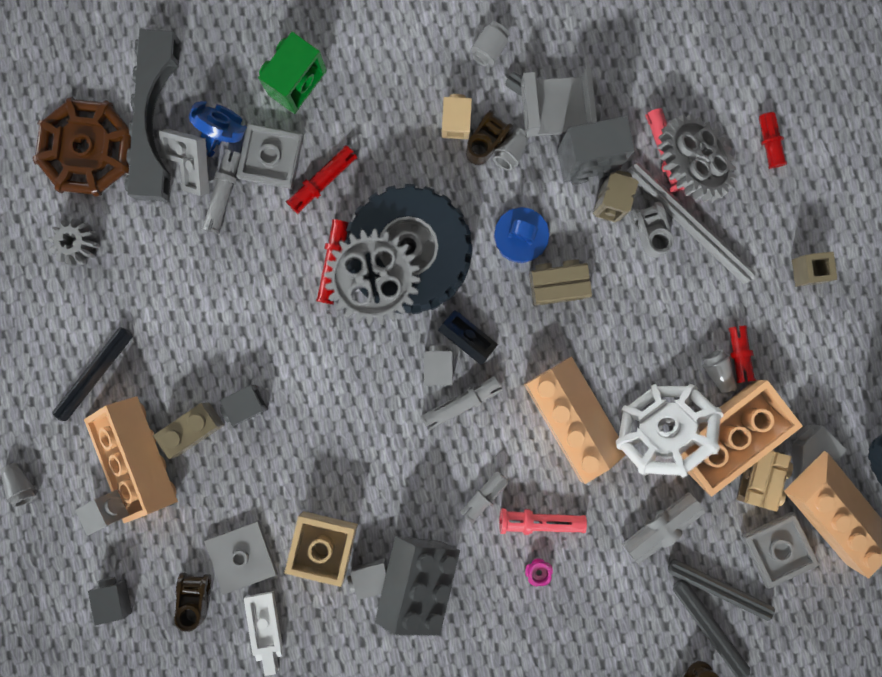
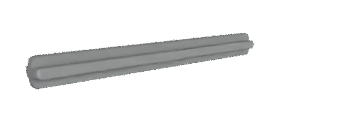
[627,162,756,284]

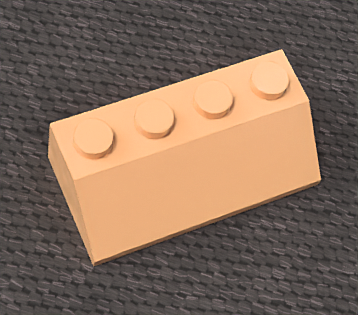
[524,356,626,484]
[681,380,803,497]
[84,396,178,523]
[784,451,882,579]

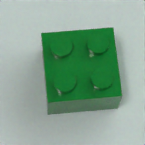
[258,32,327,114]

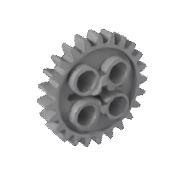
[658,114,737,203]
[324,229,420,326]

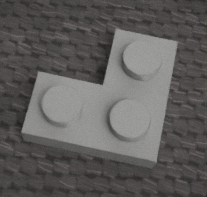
[159,129,209,196]

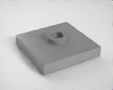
[236,123,303,189]
[741,512,820,589]
[204,521,278,595]

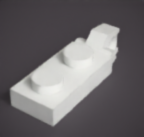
[244,591,283,676]

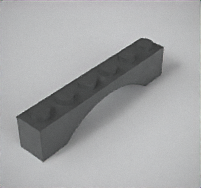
[125,29,180,202]

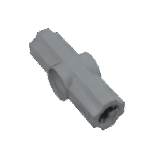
[622,492,705,565]

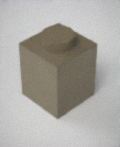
[792,251,838,287]

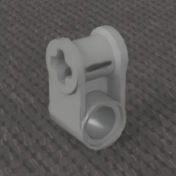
[631,201,674,258]

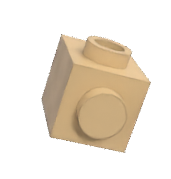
[442,94,472,139]

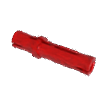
[285,145,358,215]
[316,219,349,305]

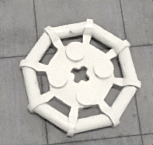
[616,384,723,477]

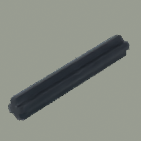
[52,327,133,421]

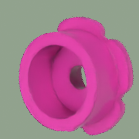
[525,558,553,587]

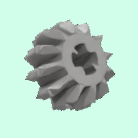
[47,218,100,267]

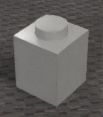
[424,346,453,385]
[75,490,129,536]
[347,558,388,600]

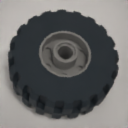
[344,184,472,314]

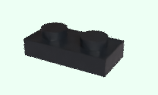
[438,310,498,366]

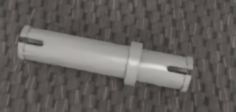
[202,149,241,234]
[421,376,503,431]

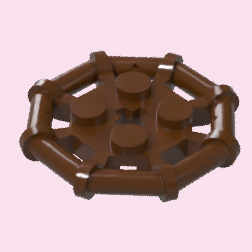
[32,97,131,197]

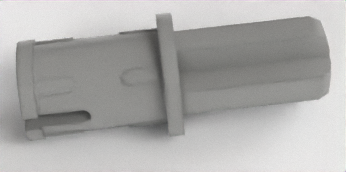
[460,472,509,524]

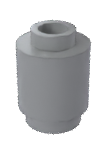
[471,22,510,66]

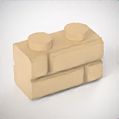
[737,451,793,512]

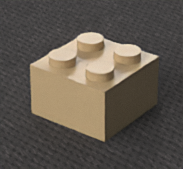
[284,511,358,587]

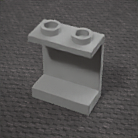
[520,67,601,137]

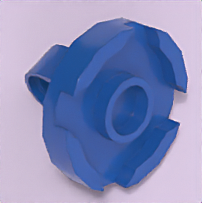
[189,101,247,157]
[494,207,550,263]

